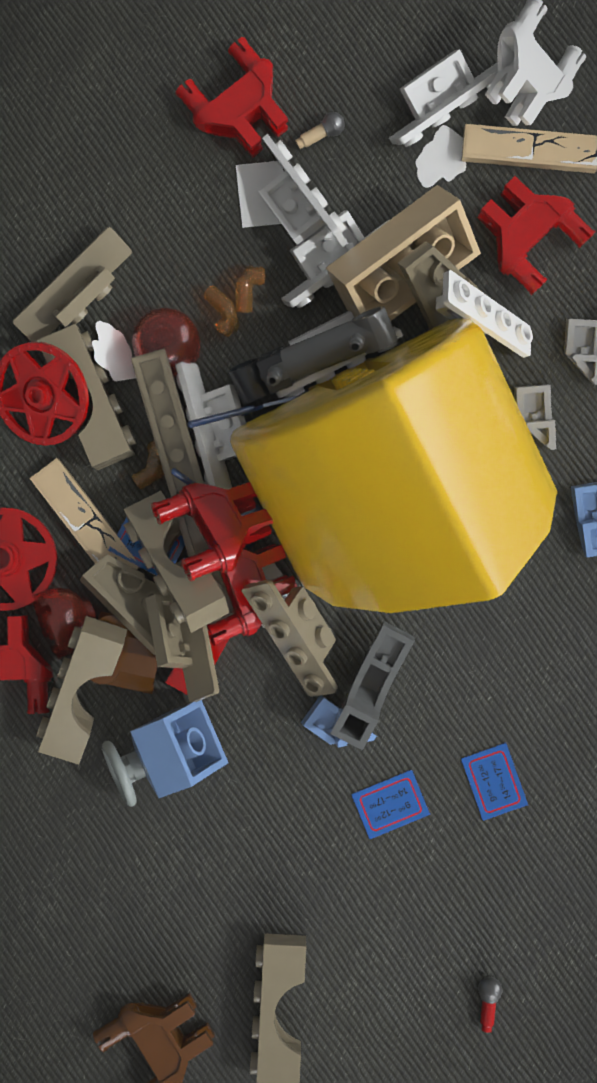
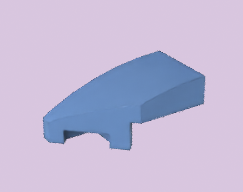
[301,695,377,748]

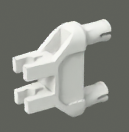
[485,0,586,126]

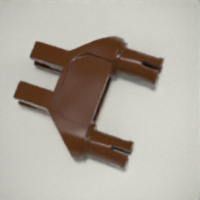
[93,993,215,1083]

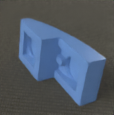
[571,482,597,558]

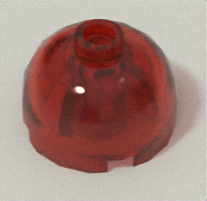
[132,307,201,377]
[32,587,96,660]

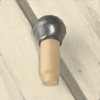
[295,112,345,149]

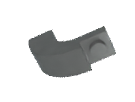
[330,621,415,750]

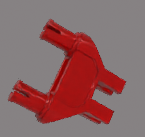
[175,37,288,158]
[477,176,596,296]
[151,482,273,581]
[180,544,297,646]
[0,616,54,714]

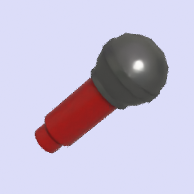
[478,977,503,1033]

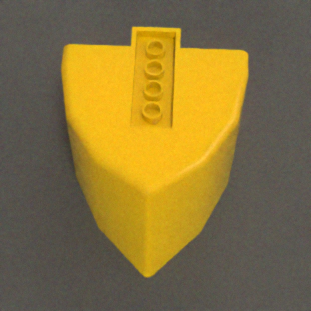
[230,318,557,613]

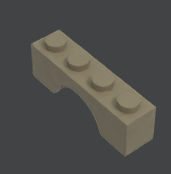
[37,324,137,470]
[123,491,229,633]
[36,616,127,765]
[250,934,306,1083]

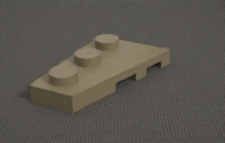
[398,241,489,329]
[80,554,169,655]

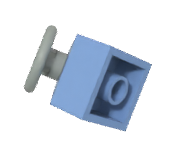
[102,700,228,807]

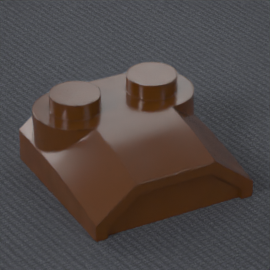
[90,611,158,694]

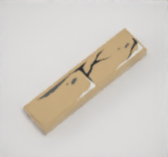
[461,124,597,173]
[30,458,140,570]

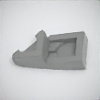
[564,319,597,385]
[514,384,556,450]

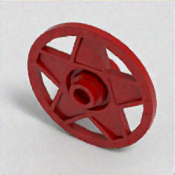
[0,342,89,446]
[0,508,57,611]

